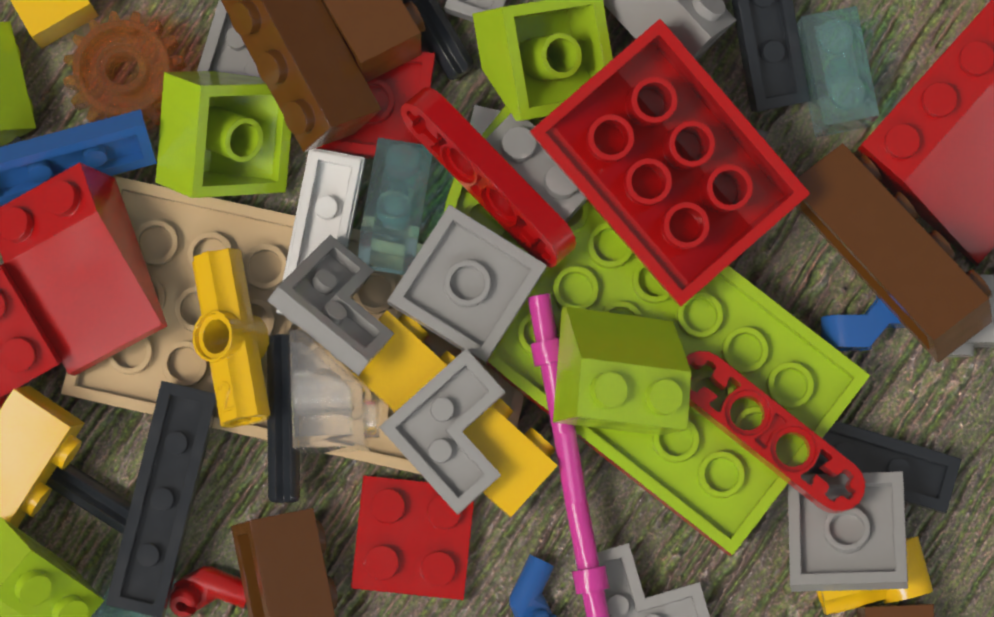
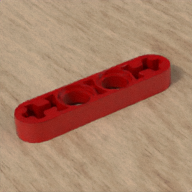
[400,87,577,268]
[686,351,865,514]

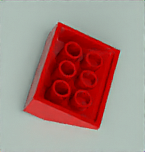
[853,0,994,266]
[529,19,811,307]

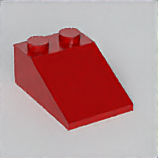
[0,162,168,376]

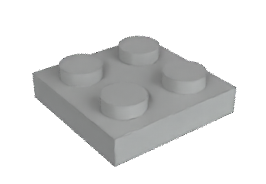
[387,205,547,365]
[788,471,908,592]

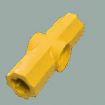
[192,248,271,428]

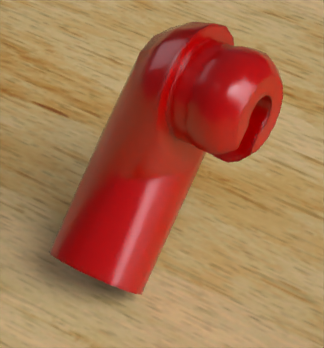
[168,566,246,617]

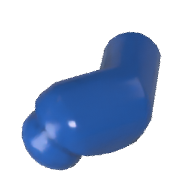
[509,554,556,617]

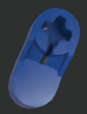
[821,296,906,352]

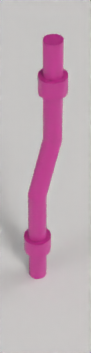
[527,294,610,617]

